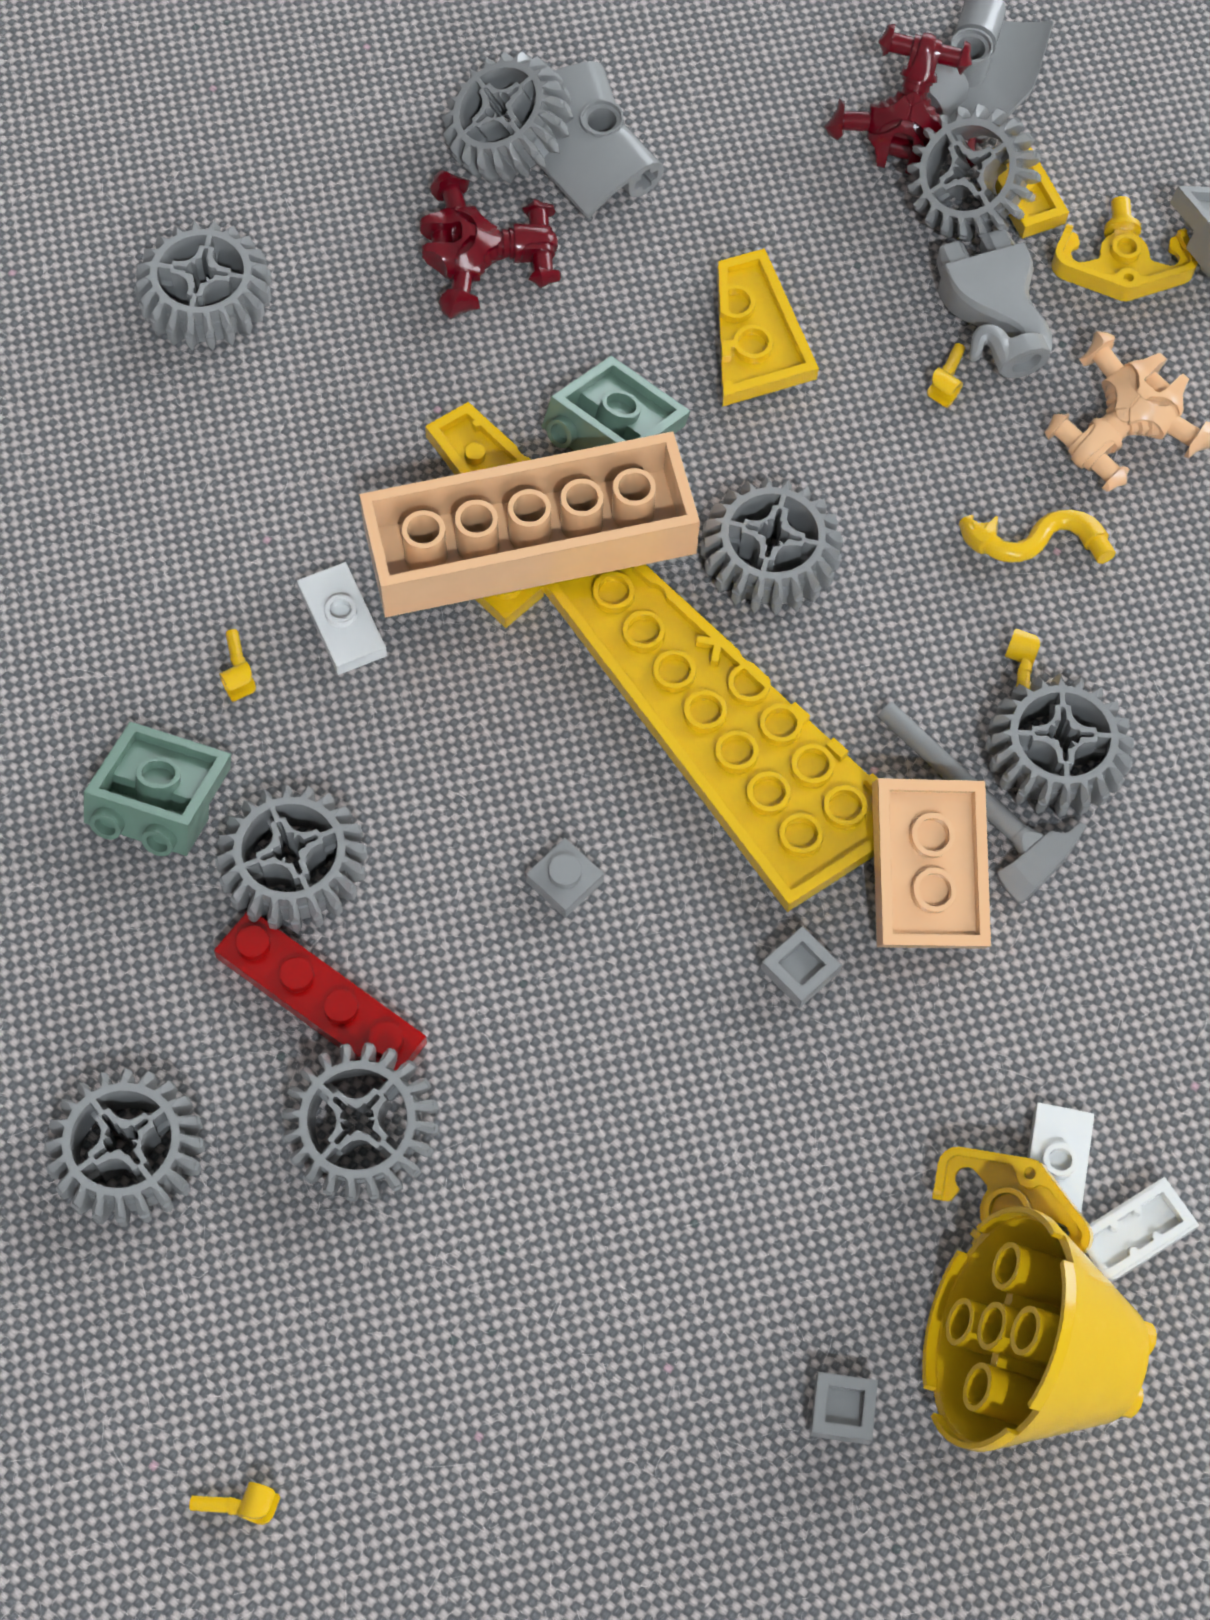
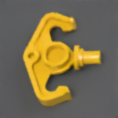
[1051,196,1198,302]
[932,1147,1094,1254]

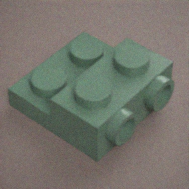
[542,355,691,451]
[84,721,231,856]

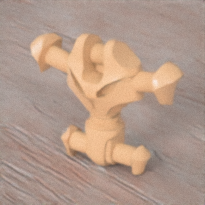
[1045,331,1210,492]

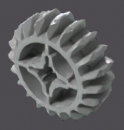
[442,51,573,184]
[907,104,1041,242]
[134,220,272,351]
[700,476,843,616]
[985,673,1134,818]
[215,784,368,933]
[281,1043,440,1202]
[44,1068,205,1228]

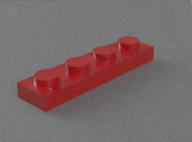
[214,912,427,1081]

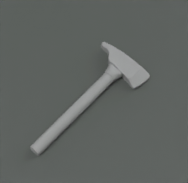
[878,702,1087,904]

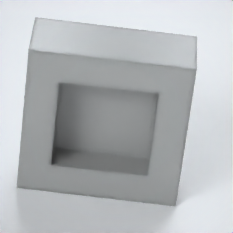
[526,838,604,918]
[761,926,842,1008]
[810,1372,878,1445]

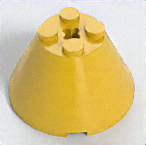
[922,1206,1157,1452]

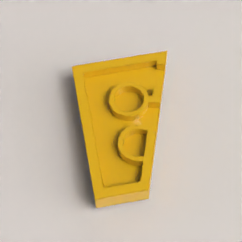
[717,248,819,407]

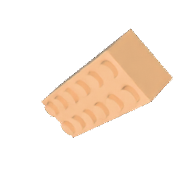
[359,431,700,618]

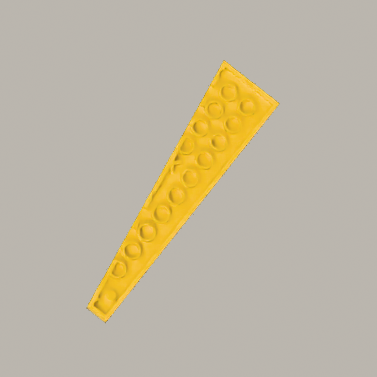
[425,402,878,912]

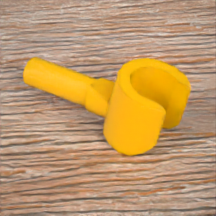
[927,343,966,408]
[219,629,256,702]
[1005,629,1040,689]
[189,1482,280,1525]

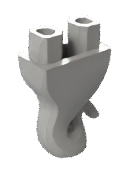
[936,230,1052,378]

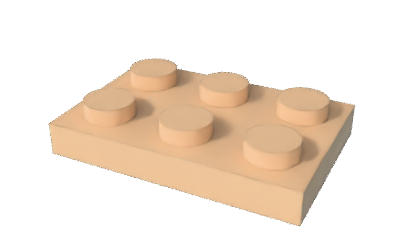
[872,778,991,949]

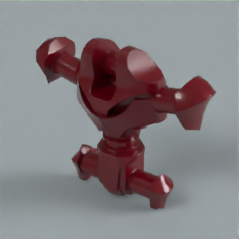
[823,24,977,175]
[420,170,561,320]

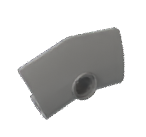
[927,0,1054,144]
[538,61,664,218]

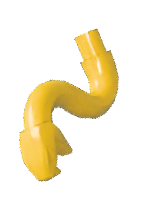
[959,509,1116,564]

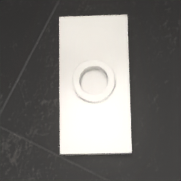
[297,562,387,675]
[1027,1102,1094,1227]
[1085,1177,1199,1283]

